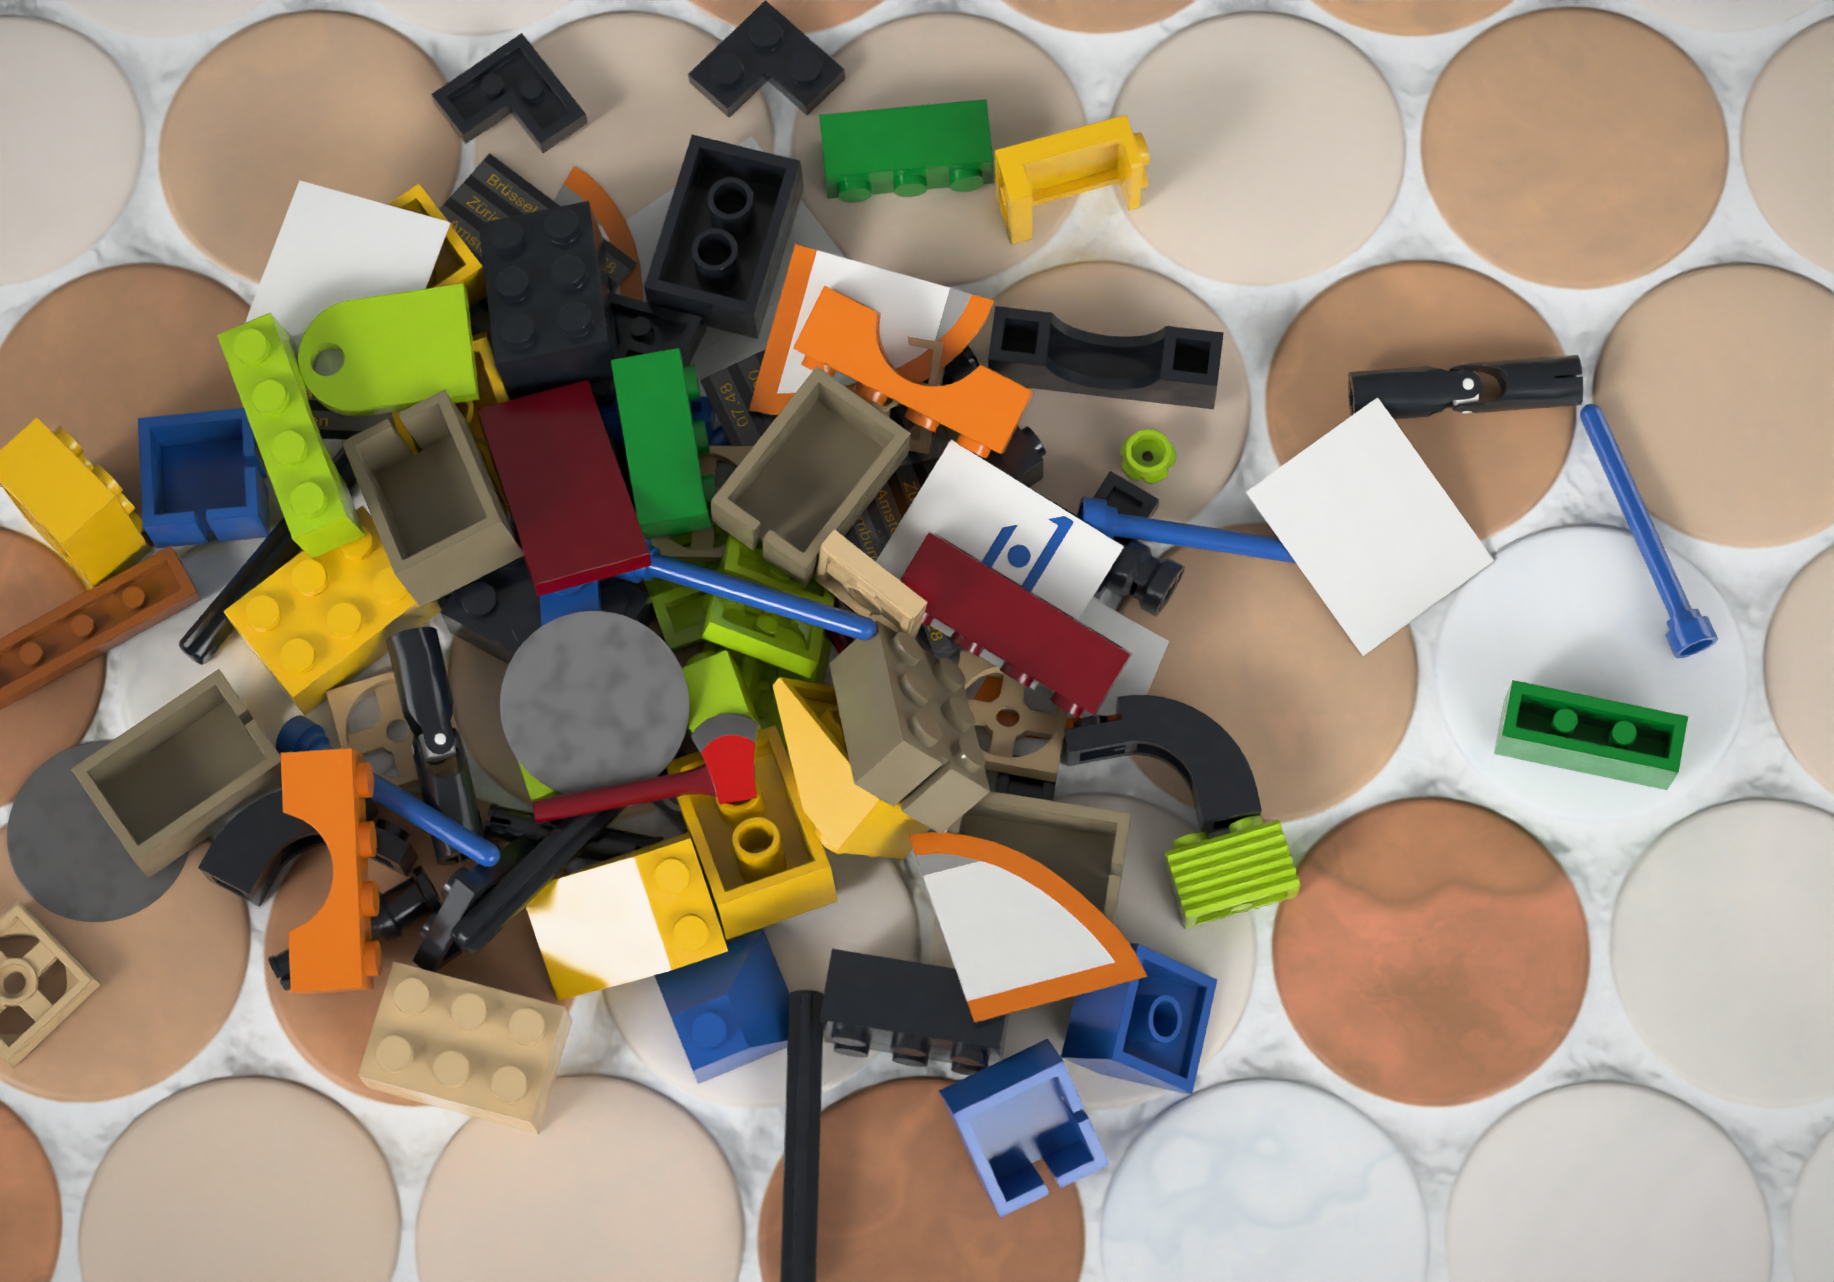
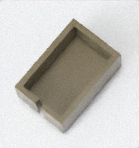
[711,366,911,588]
[342,390,524,607]
[829,620,990,834]
[71,669,282,879]
[947,791,1131,925]

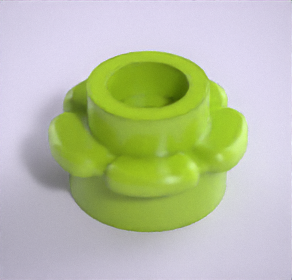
[1120,429,1177,484]

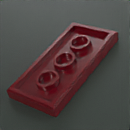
[477,380,651,597]

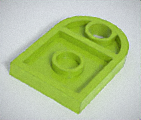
[298,283,480,417]

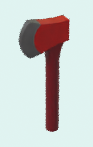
[532,713,758,823]

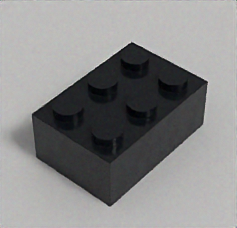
[644,134,804,339]
[478,201,619,400]
[440,522,656,664]
[819,949,1010,1076]

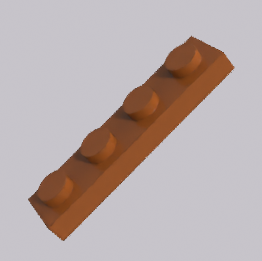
[0,545,202,710]

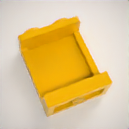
[995,114,1150,244]

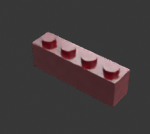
[900,532,1133,718]

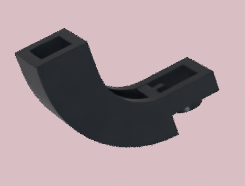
[1063,695,1262,834]
[198,790,418,907]

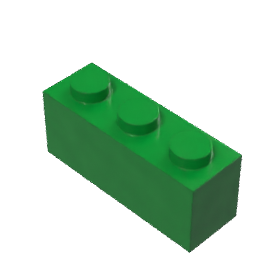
[819,99,994,202]
[611,348,717,539]
[1494,680,1689,790]

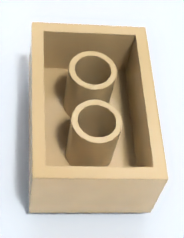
[358,961,572,1134]

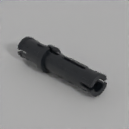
[484,803,664,861]

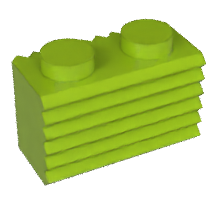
[1164,815,1300,929]

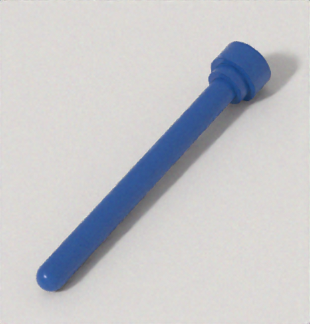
[1580,404,1718,658]
[1077,496,1297,564]
[614,537,877,641]
[275,715,500,867]

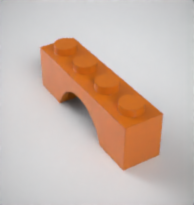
[793,286,1035,459]
[281,748,382,995]

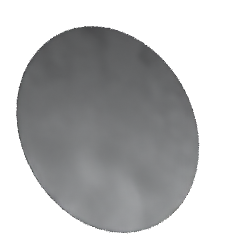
[500,611,689,794]
[7,741,189,922]

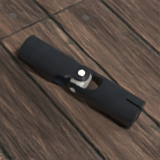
[1348,355,1583,419]
[386,627,486,865]

